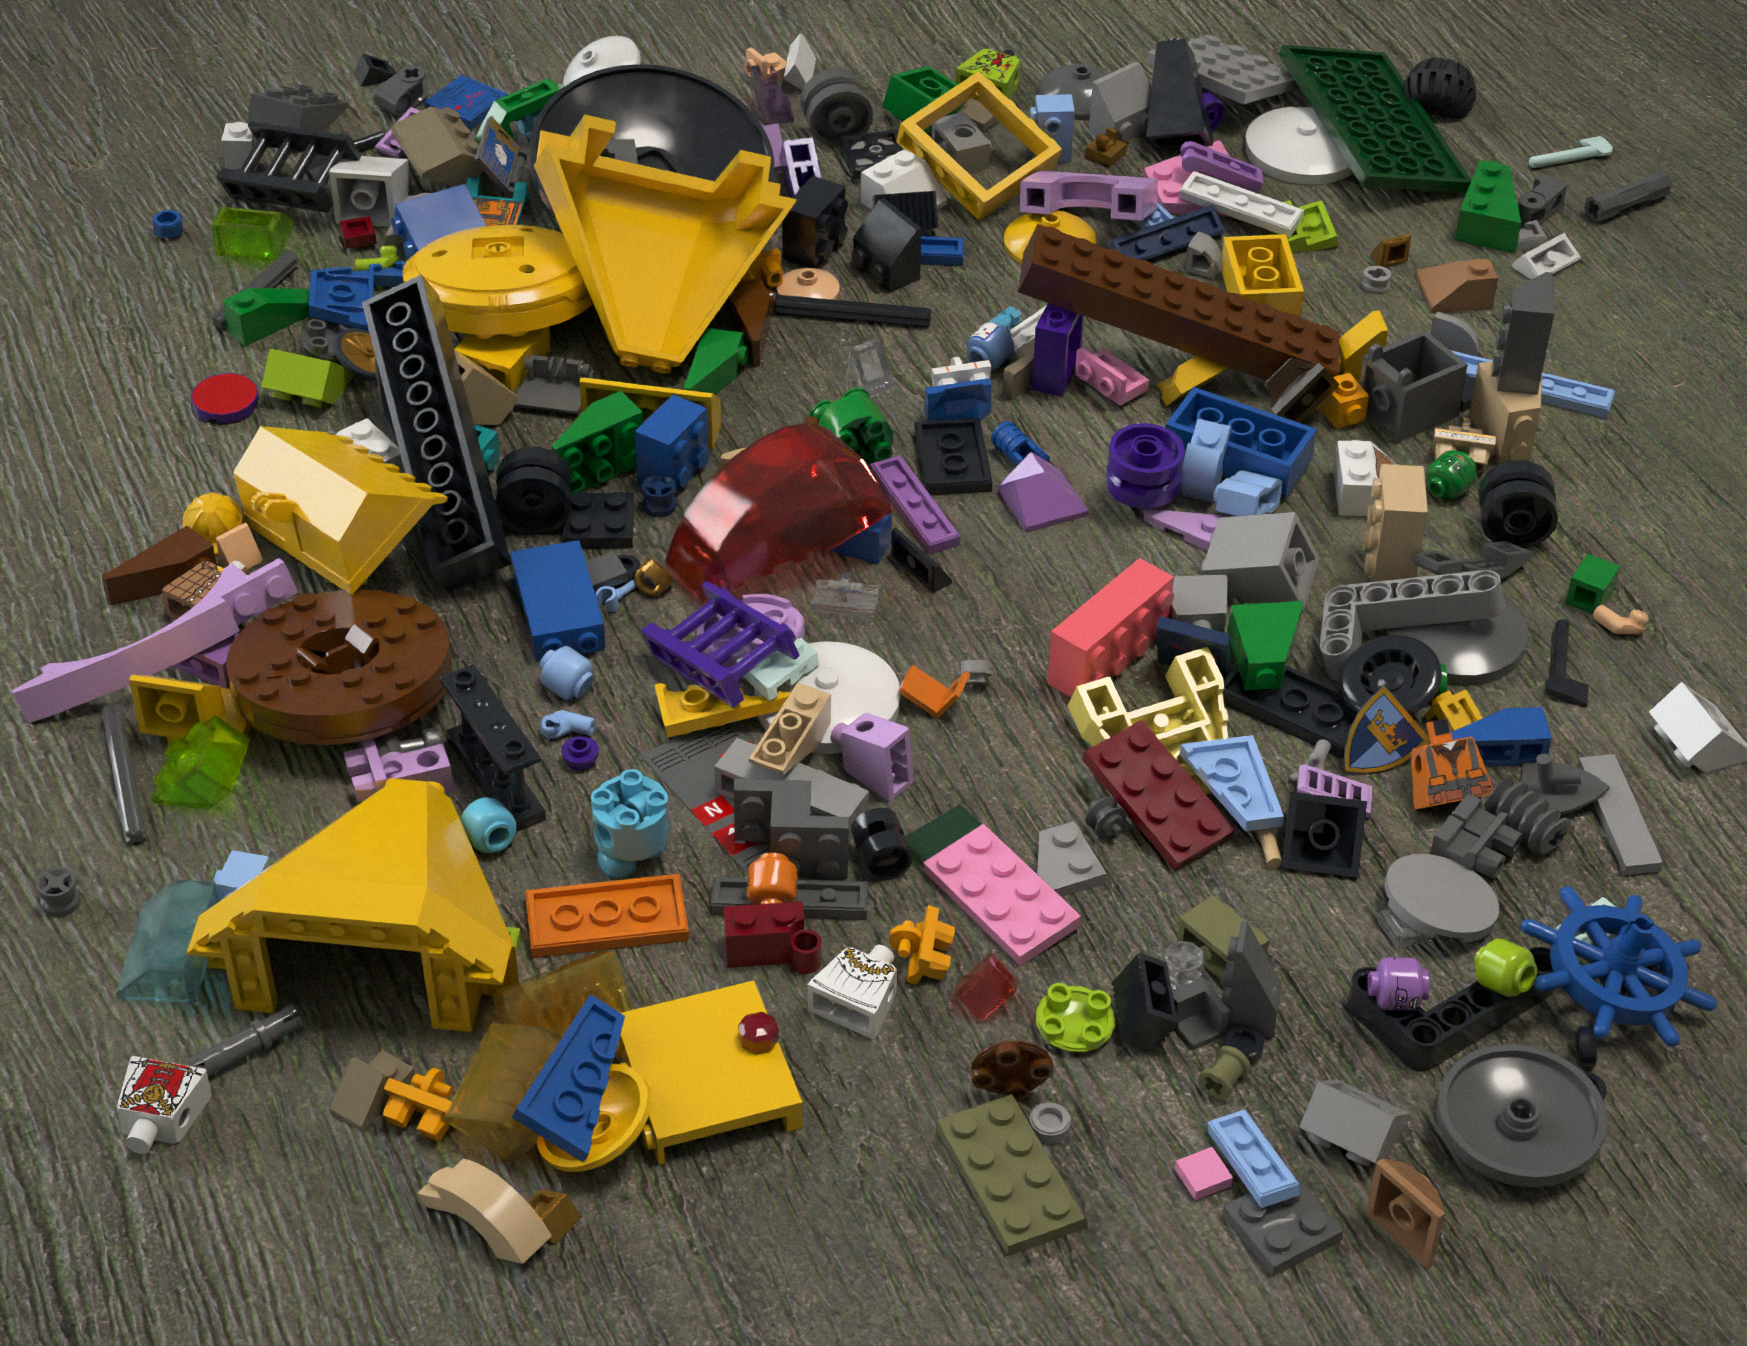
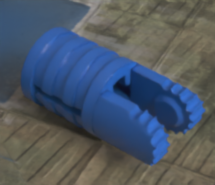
[991,421,1051,467]

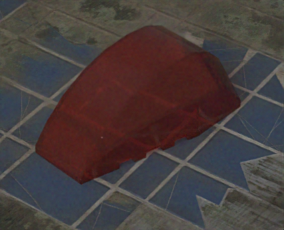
[665,423,893,603]

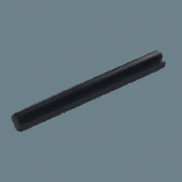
[774,295,932,327]

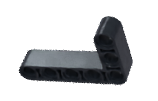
[1347,947,1554,1071]

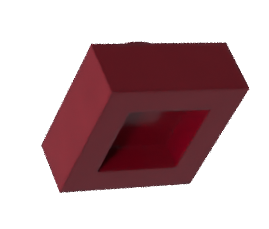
[339,216,377,249]

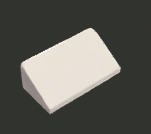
[783,33,816,91]
[1512,233,1581,279]

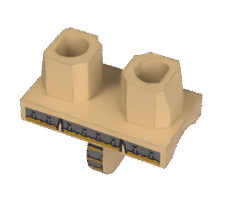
[1431,418,1496,473]

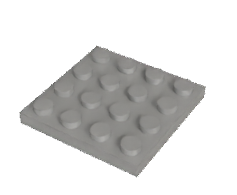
[1145,35,1299,104]

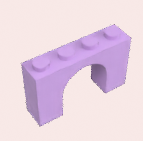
[1020,171,1158,221]

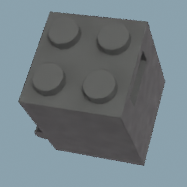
[1359,330,1468,443]

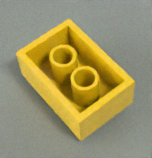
[1220,234,1304,317]

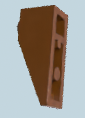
[725,278,775,367]
[101,526,217,605]

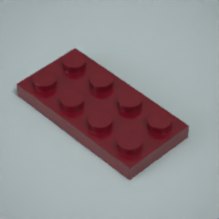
[1082,720,1235,871]

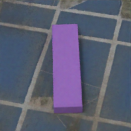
[870,455,960,555]

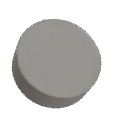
[1029,1102,1071,1144]

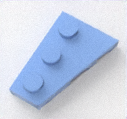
[1179,735,1284,831]

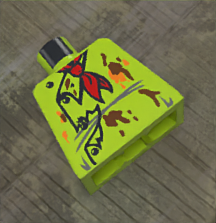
[956,49,1020,99]

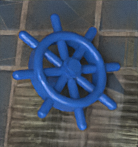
[1520,886,1717,1047]

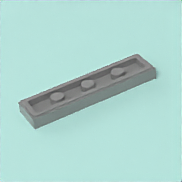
[1577,754,1663,875]

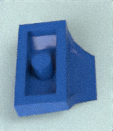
[924,378,991,421]

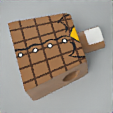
[162,561,249,620]

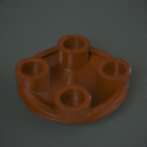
[971,1041,1054,1102]

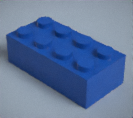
[1165,387,1317,498]

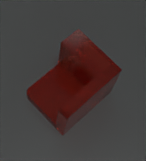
[954,952,1018,1020]

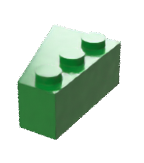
[1455,160,1521,253]

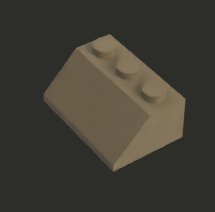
[391,106,483,187]

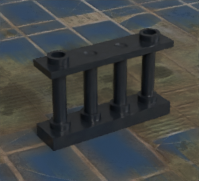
[216,121,361,213]
[440,664,546,832]

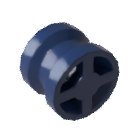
[642,474,677,517]

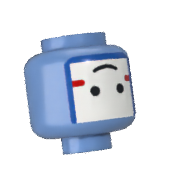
[966,322,1015,371]

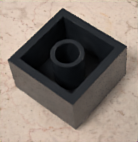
[782,176,848,268]

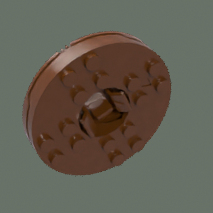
[226,590,453,745]

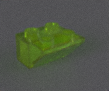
[211,207,294,261]
[151,714,251,809]

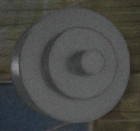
[1085,797,1127,838]

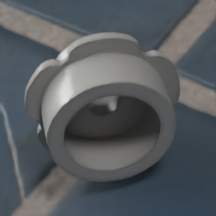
[957,660,993,685]

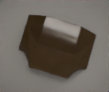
[1266,358,1340,423]

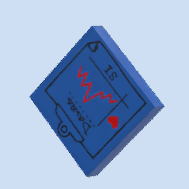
[424,75,508,130]

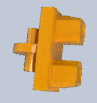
[739,248,783,287]
[888,905,955,985]
[382,1067,464,1142]

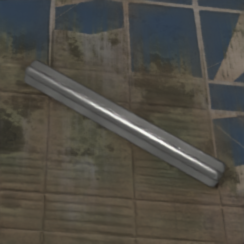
[102,704,146,844]

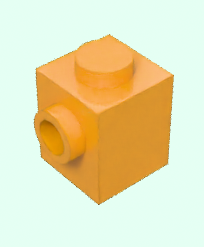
[1317,372,1369,429]

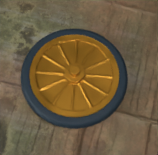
[333,329,377,381]

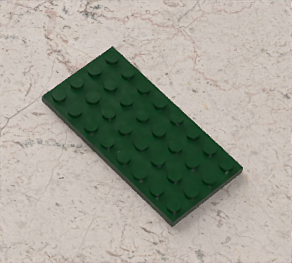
[1278,45,1472,194]

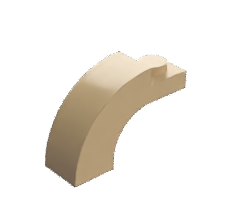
[417,1158,552,1264]

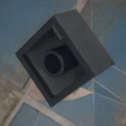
[852,198,922,293]

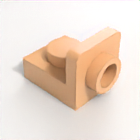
[744,47,787,86]

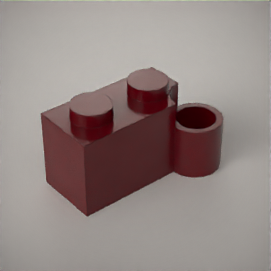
[723,901,822,974]

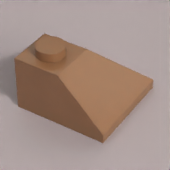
[1415,259,1498,313]
[1366,1158,1445,1269]

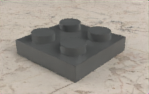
[1222,1171,1343,1277]

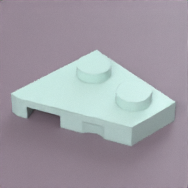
[736,638,819,701]

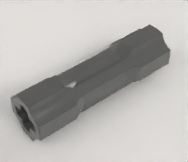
[1584,170,1673,222]

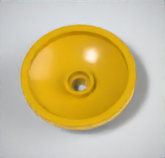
[1003,210,1096,265]
[536,1064,651,1172]

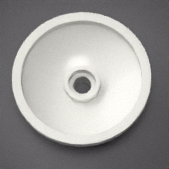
[563,36,641,86]

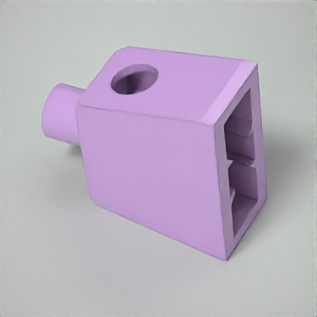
[831,713,914,802]

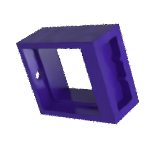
[1032,303,1085,397]

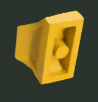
[1157,356,1228,407]

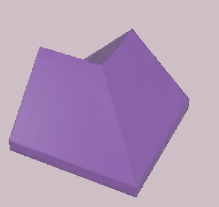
[998,452,1089,532]

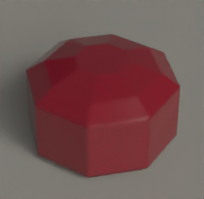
[738,1011,779,1053]

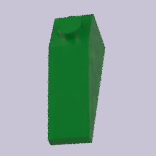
[222,288,310,346]
[683,328,748,395]

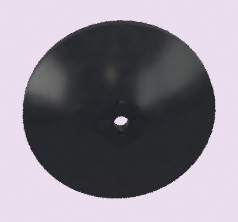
[529,64,775,219]

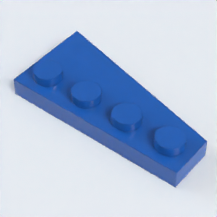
[511,994,625,1162]

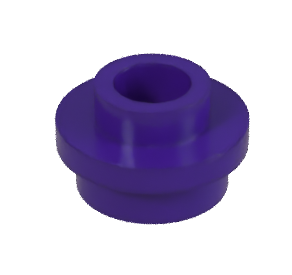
[561,736,599,771]

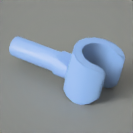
[595,579,637,612]

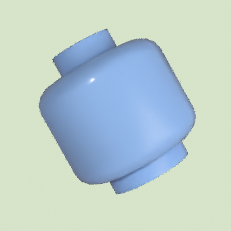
[539,646,595,700]

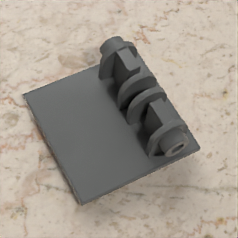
[514,354,594,414]

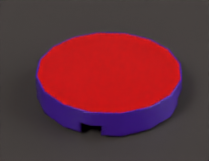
[191,373,259,424]

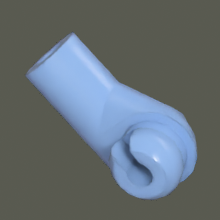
[540,710,596,739]

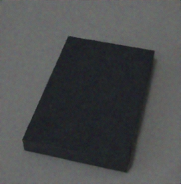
[914,418,993,495]

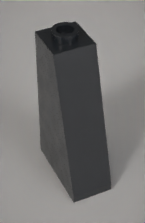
[1147,38,1213,151]

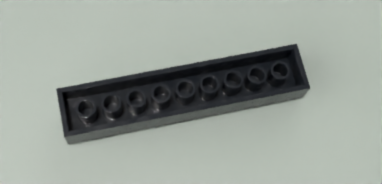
[362,274,512,592]

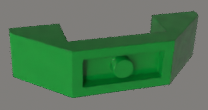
[475,78,565,144]

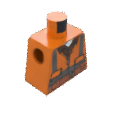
[1411,718,1493,810]

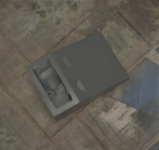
[247,85,349,132]

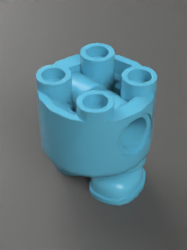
[591,769,670,878]

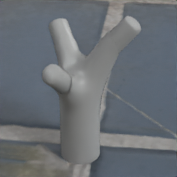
[1289,740,1331,782]

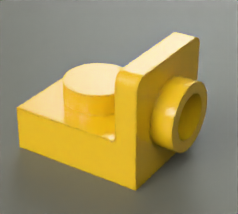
[1424,689,1483,732]

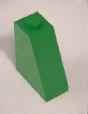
[1227,601,1303,690]

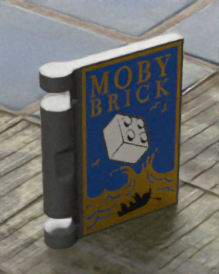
[474,116,528,199]

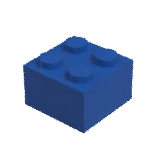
[635,395,710,492]

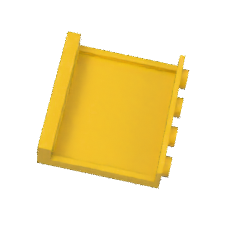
[615,980,803,1165]

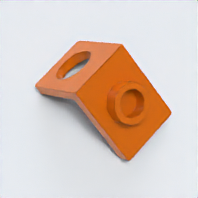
[898,665,970,719]

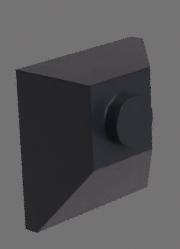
[1281,791,1367,877]

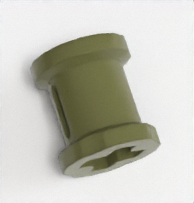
[1198,1046,1250,1100]

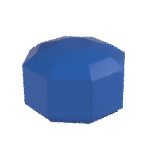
[152,210,183,238]

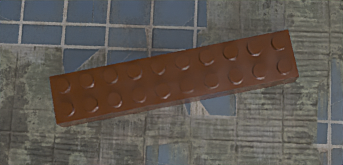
[1018,223,1339,381]

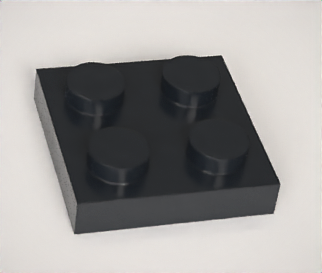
[563,492,634,549]

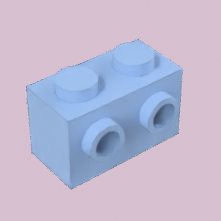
[1028,94,1075,162]

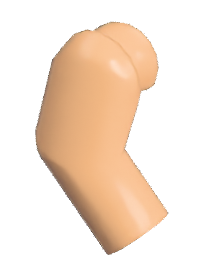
[1592,604,1649,635]

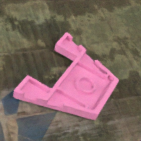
[1143,141,1229,216]

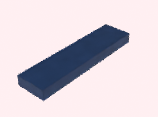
[1106,205,1226,262]

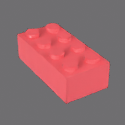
[1047,558,1174,697]

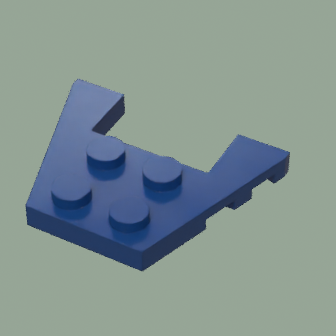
[308,261,406,332]

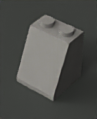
[1201,512,1319,611]

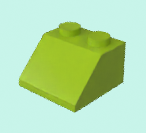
[261,348,354,408]

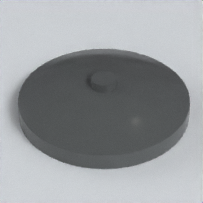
[1383,596,1528,686]
[1437,1044,1607,1187]

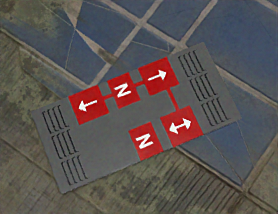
[641,722,770,873]

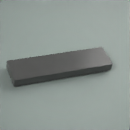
[711,877,868,920]

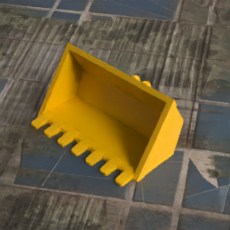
[233,426,448,596]

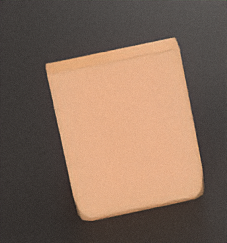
[216,523,262,570]

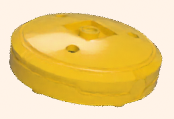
[402,225,593,339]

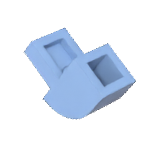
[1180,419,1231,503]

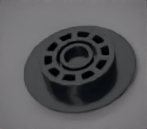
[1339,635,1442,715]

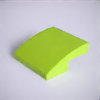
[1268,200,1339,252]

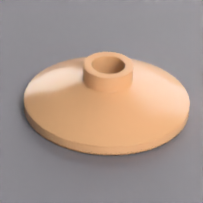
[777,268,840,299]

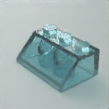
[116,879,219,1003]

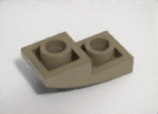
[1003,338,1035,400]

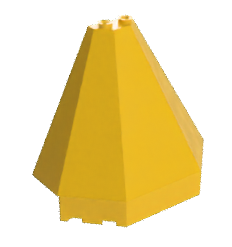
[534,114,797,373]
[186,778,521,1032]

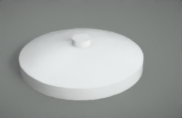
[1245,107,1353,185]
[755,641,900,754]

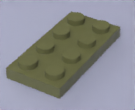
[936,1094,1085,1256]

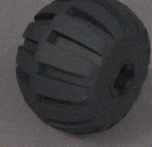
[1404,57,1476,118]

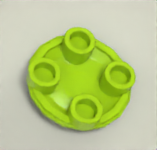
[1036,983,1115,1052]

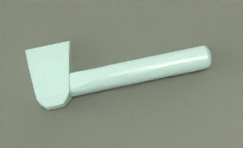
[1529,136,1613,169]

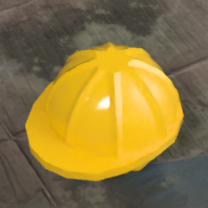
[183,492,243,555]

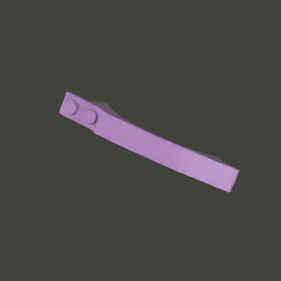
[11,558,298,723]

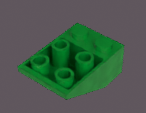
[552,391,643,493]

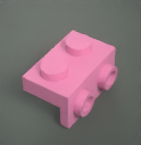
[1075,347,1149,406]

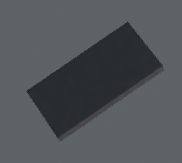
[1222,665,1357,758]

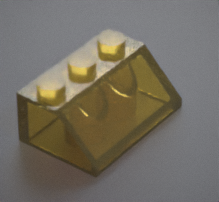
[491,951,634,1070]
[443,1023,562,1164]

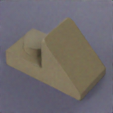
[330,1050,415,1132]

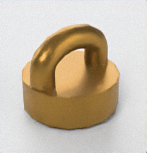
[634,557,674,597]

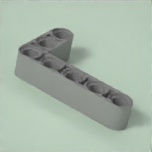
[1320,570,1506,681]

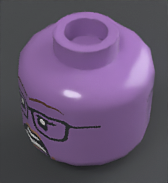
[1368,957,1430,1010]

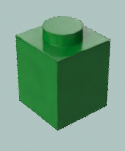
[1565,554,1620,614]

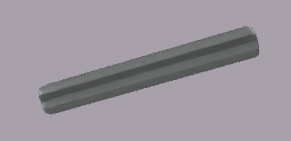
[211,251,298,330]

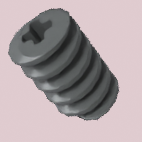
[1485,777,1571,854]

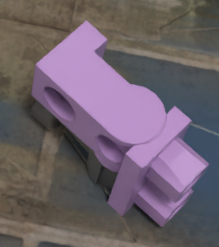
[343,727,455,802]

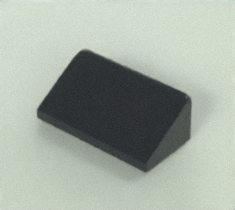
[891,527,952,593]

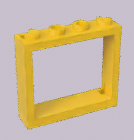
[896,71,1062,221]

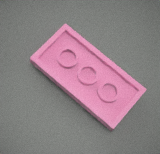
[923,824,1081,966]

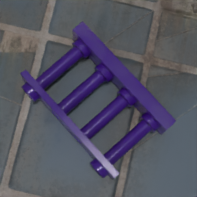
[641,581,800,708]

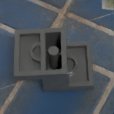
[734,779,849,879]

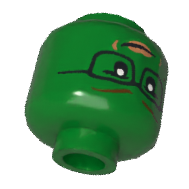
[1426,450,1477,500]

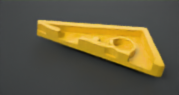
[654,683,790,738]

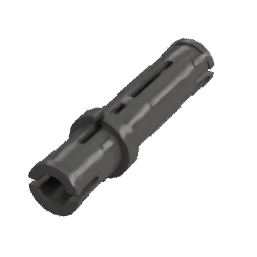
[181,1004,303,1076]

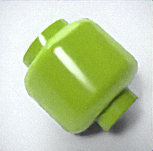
[1474,939,1537,997]

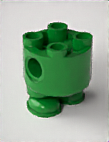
[809,388,893,471]

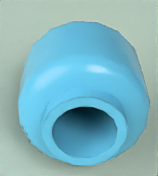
[460,797,516,854]

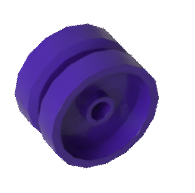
[1105,423,1185,509]

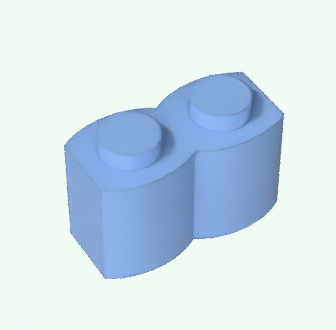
[1213,470,1283,516]

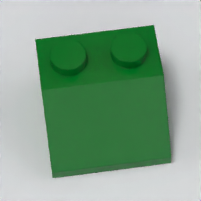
[882,66,967,134]

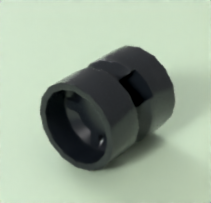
[851,807,913,881]

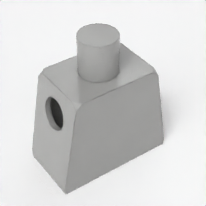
[1170,574,1228,632]

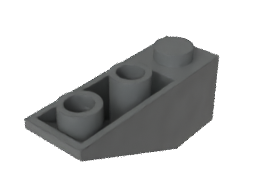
[1221,921,1282,1039]

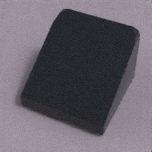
[354,54,394,86]

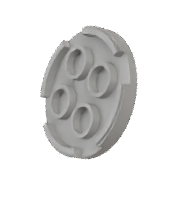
[1383,854,1499,943]

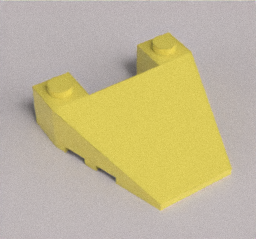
[1068,647,1228,795]

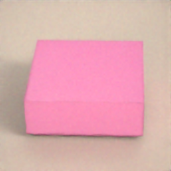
[1174,1147,1233,1201]

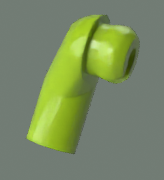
[355,245,399,271]

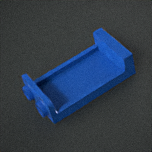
[510,540,606,662]

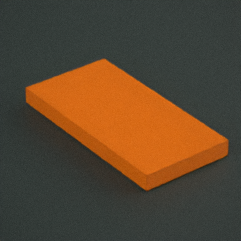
[525,874,689,958]

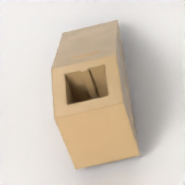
[749,682,831,775]

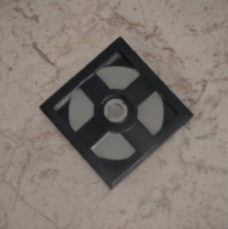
[840,129,903,180]

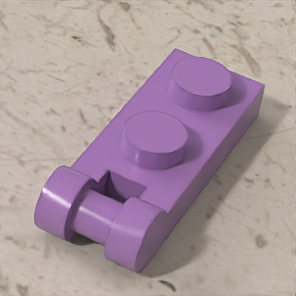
[1180,141,1264,193]

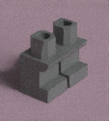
[1430,793,1522,879]

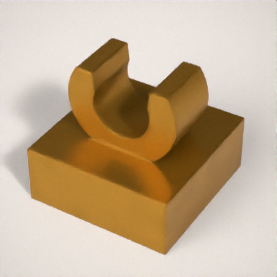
[1085,127,1127,167]

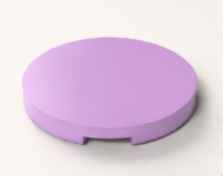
[697,594,805,668]

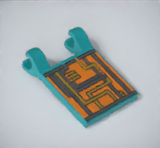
[466,177,530,226]

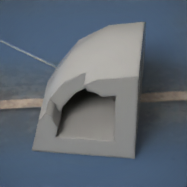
[1185,232,1222,280]
[1430,312,1479,357]

